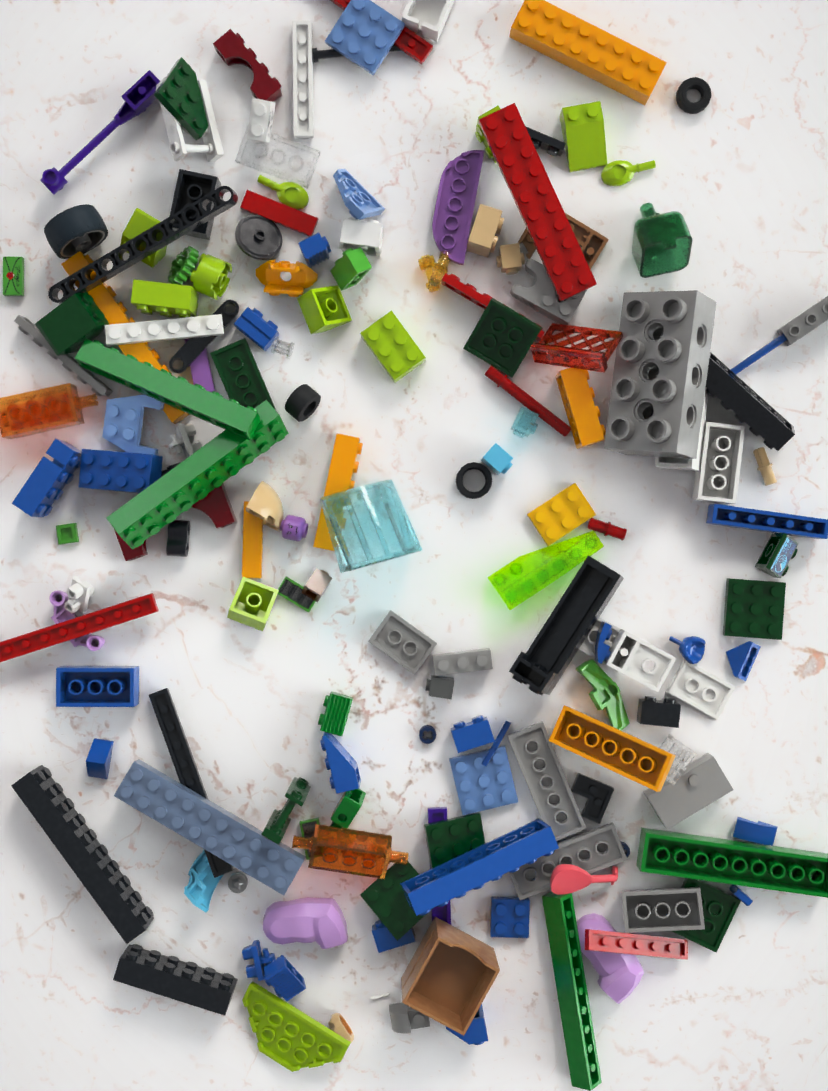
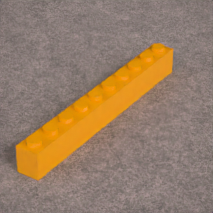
[61,251,190,424]

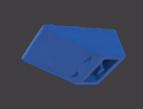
[320,732,361,794]

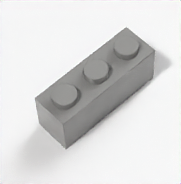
[432,648,493,676]

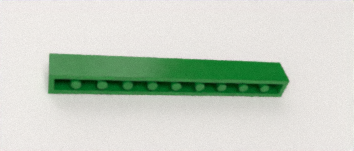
[75,339,261,440]
[542,891,602,1091]

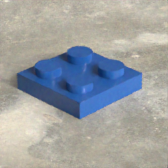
[490,897,530,938]

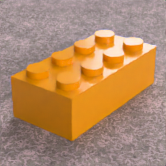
[555,364,606,449]

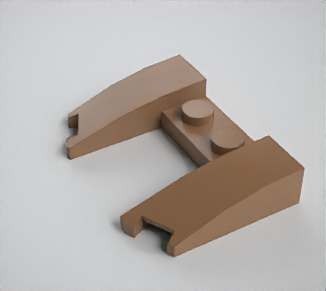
[518,213,609,270]

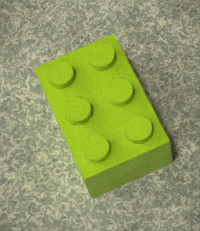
[131,279,199,318]
[360,310,426,383]

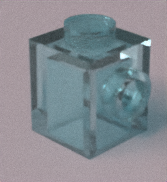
[510,407,539,438]

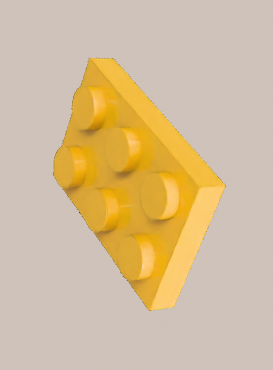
[527,483,596,546]

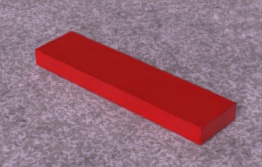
[240,190,319,237]

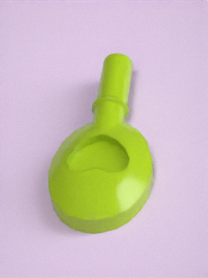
[601,160,656,186]
[257,175,309,210]

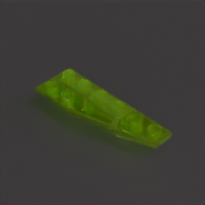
[487,530,604,610]

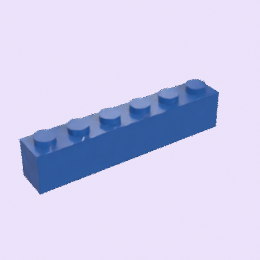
[706,504,828,539]

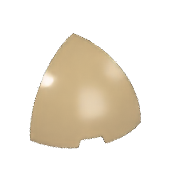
[246,481,284,532]

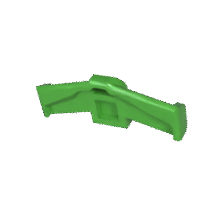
[575,659,630,730]

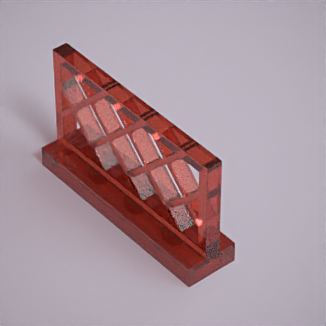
[530,323,623,373]

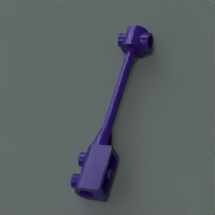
[40,70,160,195]

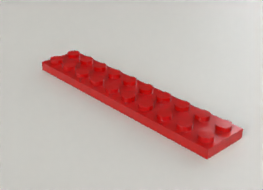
[478,103,597,302]

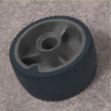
[44,204,108,259]

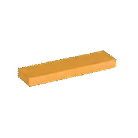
[242,501,263,578]

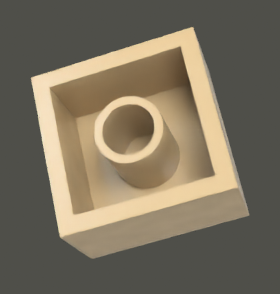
[466,204,504,258]

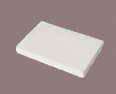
[666,659,736,720]

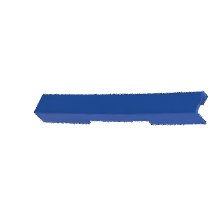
[481,720,511,767]

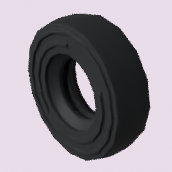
[676,77,711,114]

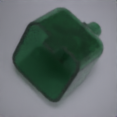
[632,203,693,278]

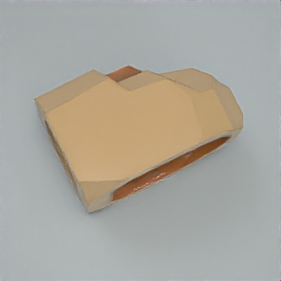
[328,1013,354,1044]

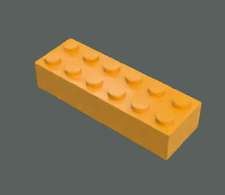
[549,705,676,792]

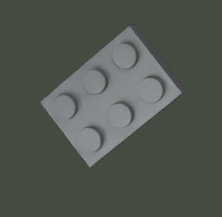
[368,610,437,675]

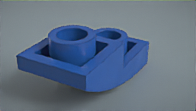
[595,621,612,664]
[733,817,778,846]

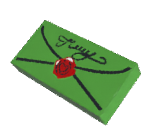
[3,257,24,296]

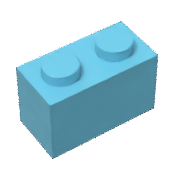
[481,443,513,475]

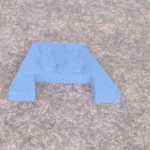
[103,394,164,455]

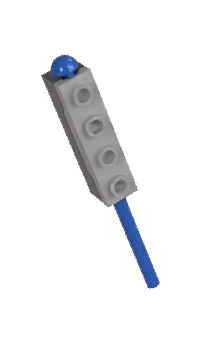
[730,296,828,374]

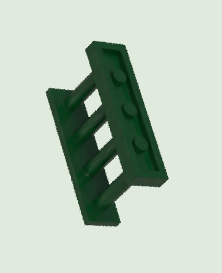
[261,777,311,845]

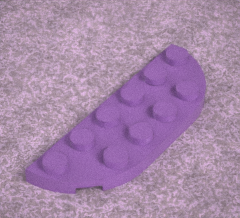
[432,150,485,265]

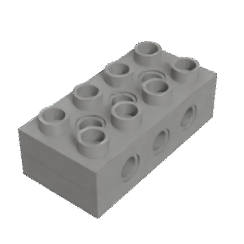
[604,290,717,459]

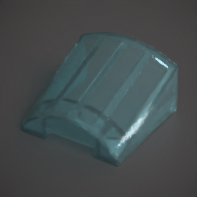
[320,479,422,573]

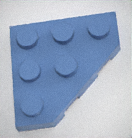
[333,169,385,220]

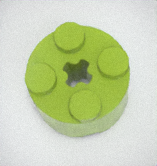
[190,253,232,300]

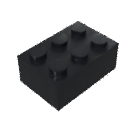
[169,169,221,240]

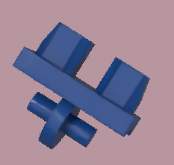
[242,940,276,981]

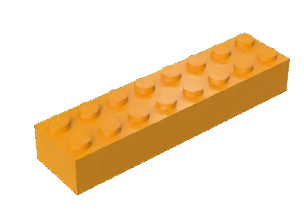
[509,0,667,105]

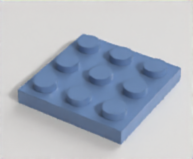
[325,0,405,76]
[449,745,518,815]

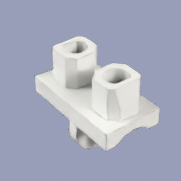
[168,422,202,458]
[64,576,94,614]

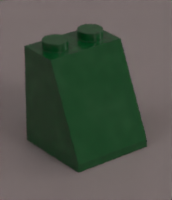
[35,292,109,356]

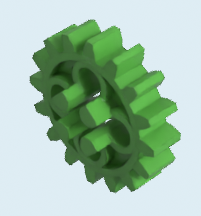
[168,246,199,285]

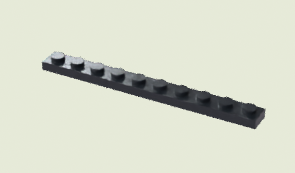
[149,688,234,878]

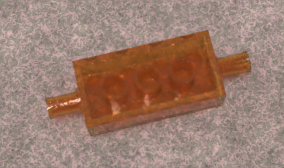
[0,383,99,439]
[292,824,409,879]

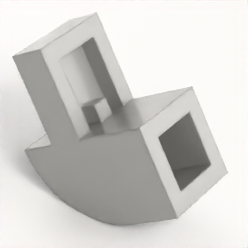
[389,1003,430,1033]

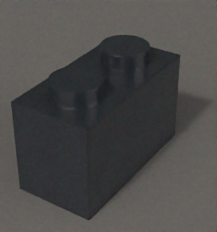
[637,696,681,728]

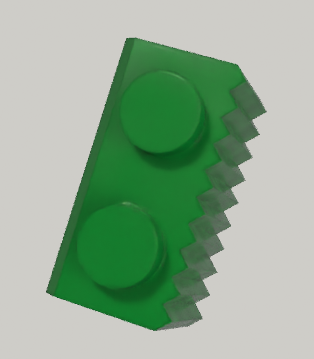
[318,691,353,736]

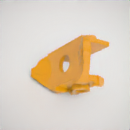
[256,259,318,297]

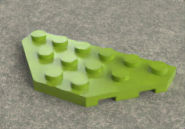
[242,981,351,1072]

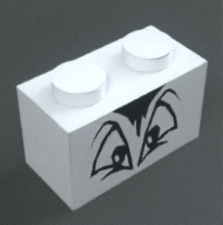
[247,98,276,143]

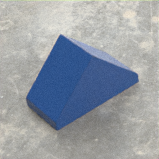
[86,738,114,779]

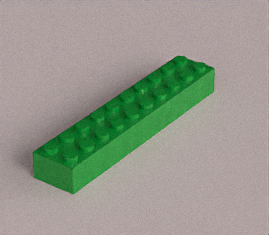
[106,400,289,550]
[636,827,828,898]

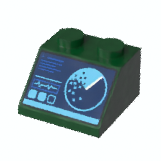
[755,533,798,578]

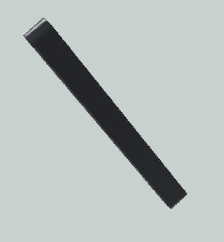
[48,186,238,304]

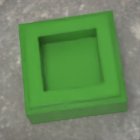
[56,523,79,545]

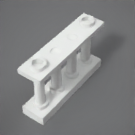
[156,77,224,162]

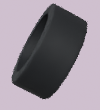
[456,462,492,499]

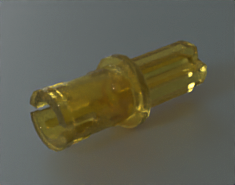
[429,251,451,287]

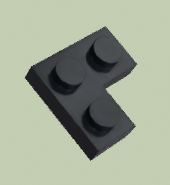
[571,773,614,824]

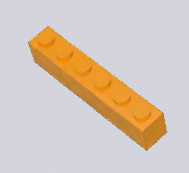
[313,433,363,551]

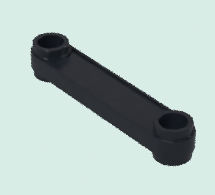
[169,300,239,374]

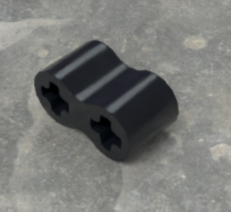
[166,520,190,557]

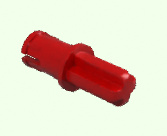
[588,518,627,541]

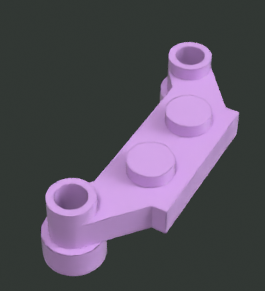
[49,590,105,651]

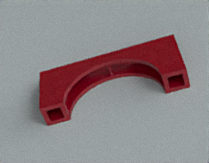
[114,484,237,561]

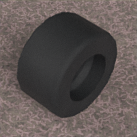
[285,384,321,422]

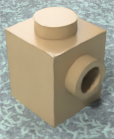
[496,243,525,275]

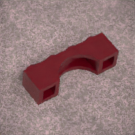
[213,29,282,102]

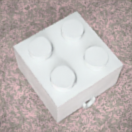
[339,217,383,257]

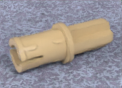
[753,447,777,486]

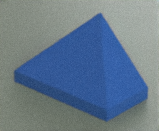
[726,641,761,681]

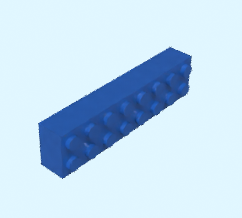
[400,819,559,916]

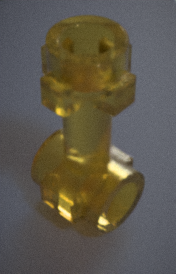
[418,254,441,292]

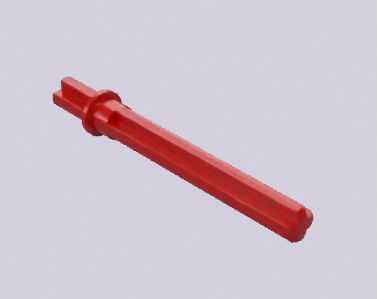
[484,366,571,436]

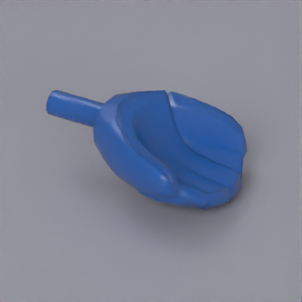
[669,636,705,664]

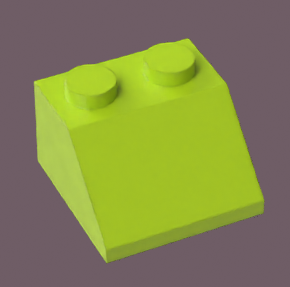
[120,208,167,268]
[297,285,352,334]
[227,577,279,631]

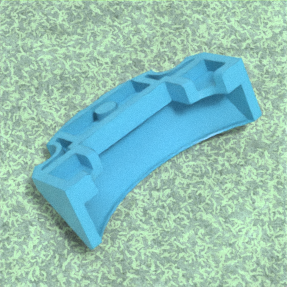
[184,851,224,912]

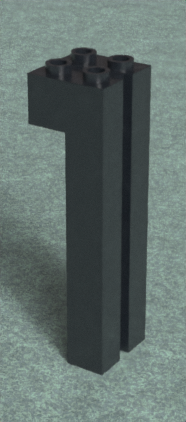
[509,555,624,695]

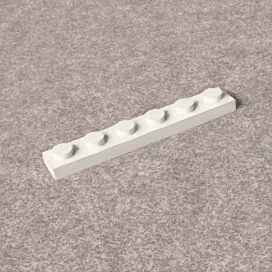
[292,20,314,138]
[104,314,224,346]

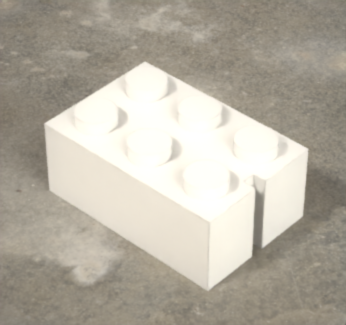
[402,0,455,42]

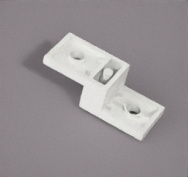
[579,617,677,692]

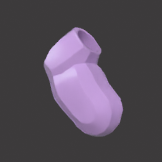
[263,897,348,949]
[576,913,644,1004]

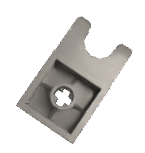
[510,259,587,327]

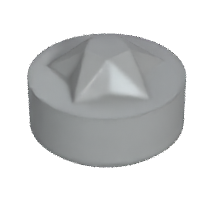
[228,872,248,893]

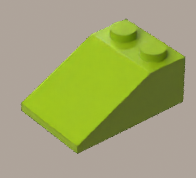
[559,101,607,172]

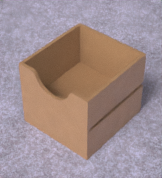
[401,916,500,1036]

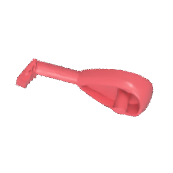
[550,864,618,895]

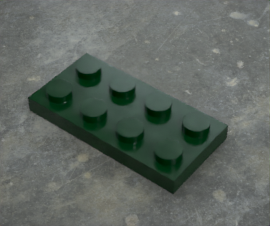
[210,338,276,410]

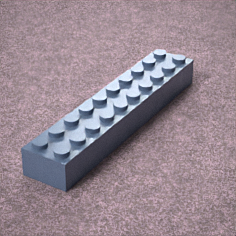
[114,759,306,895]

